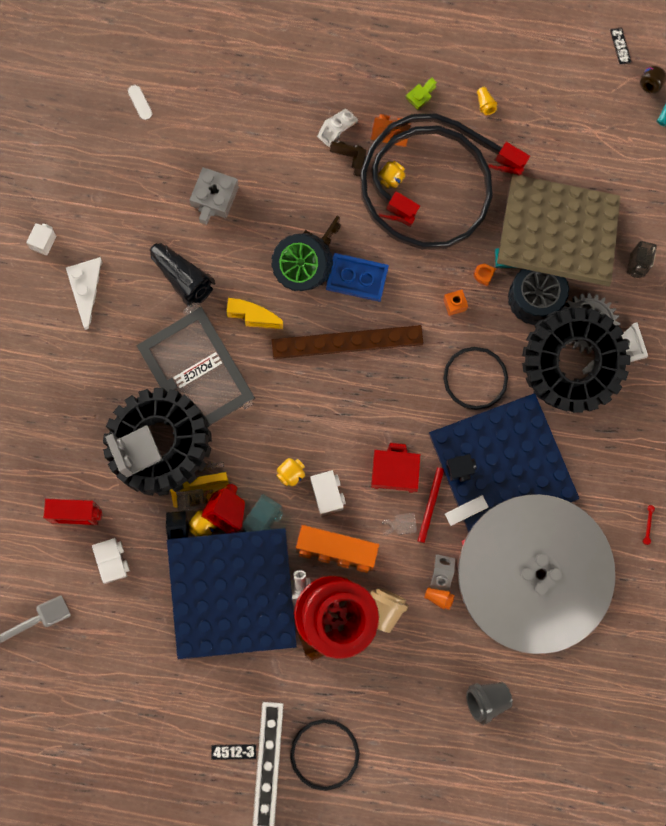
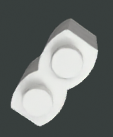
[92,538,130,584]

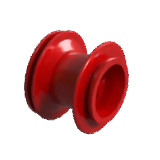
[294,576,379,659]

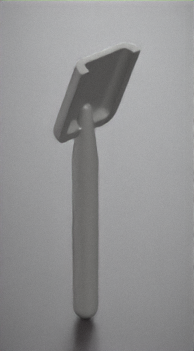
[0,595,71,643]

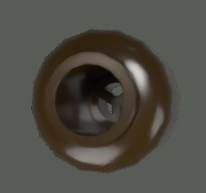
[640,66,666,93]

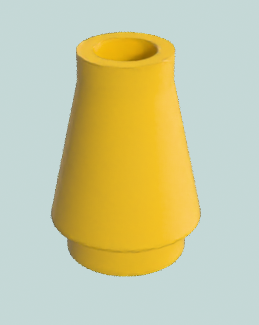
[477,87,497,115]

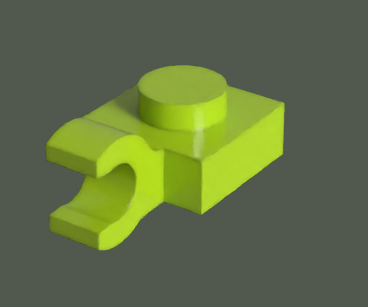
[406,78,437,110]

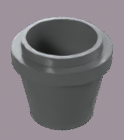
[466,682,513,725]

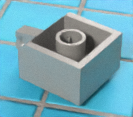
[190,167,239,225]

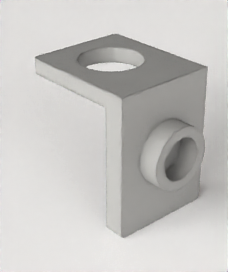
[430,554,455,591]

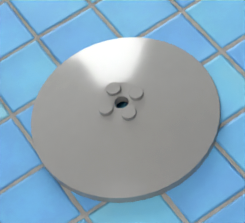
[458,495,615,654]

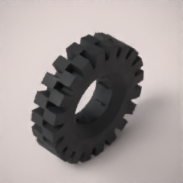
[522,307,631,413]
[103,388,212,496]

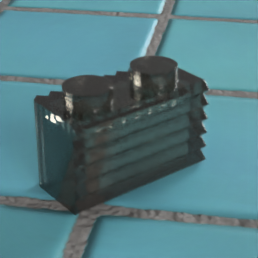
[626,241,657,278]

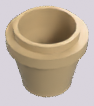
[371,588,409,633]

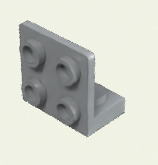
[105,426,162,477]

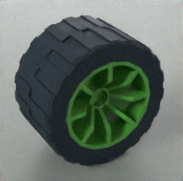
[271,233,333,291]

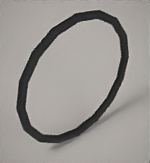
[443,347,508,410]
[290,719,360,791]

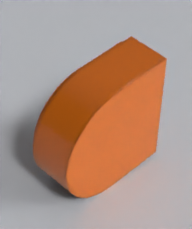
[474,264,496,286]

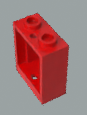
[43,499,102,525]

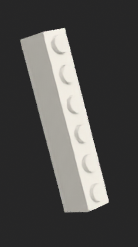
[253,702,284,826]

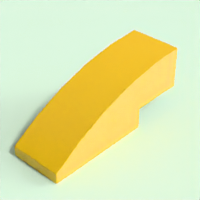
[227,298,283,329]

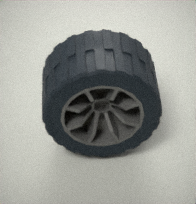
[508,269,569,325]

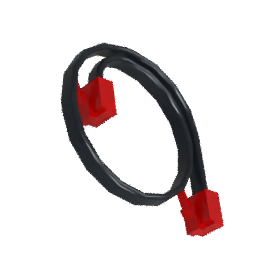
[360,113,530,250]

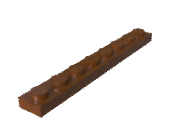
[271,325,424,359]

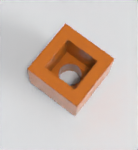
[443,289,468,316]

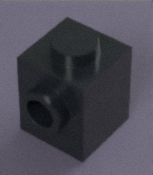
[445,454,477,482]
[166,511,188,539]

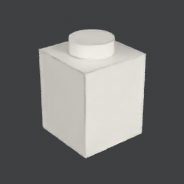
[26,223,56,256]

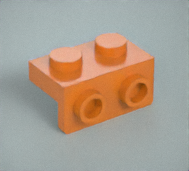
[371,114,411,147]

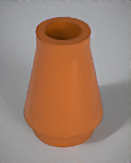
[424,587,455,610]

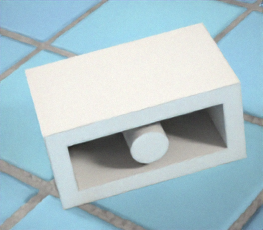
[310,470,346,516]

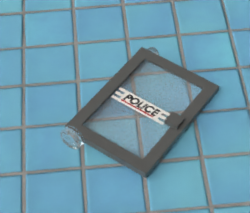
[136,302,256,426]

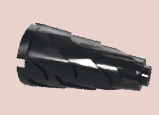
[150,243,215,307]

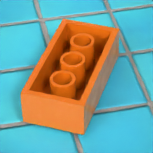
[296,525,379,573]

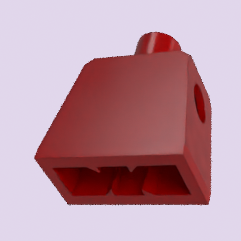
[201,484,245,533]

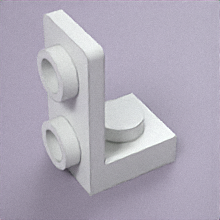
[317,109,358,148]

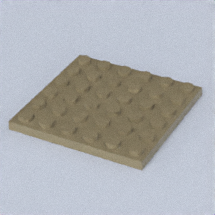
[497,174,620,287]

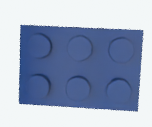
[326,253,389,302]

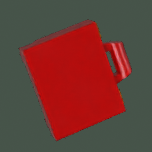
[371,443,421,493]

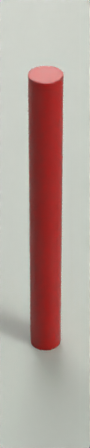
[417,467,444,544]

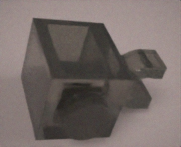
[176,489,213,511]

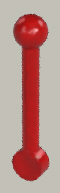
[643,505,655,545]

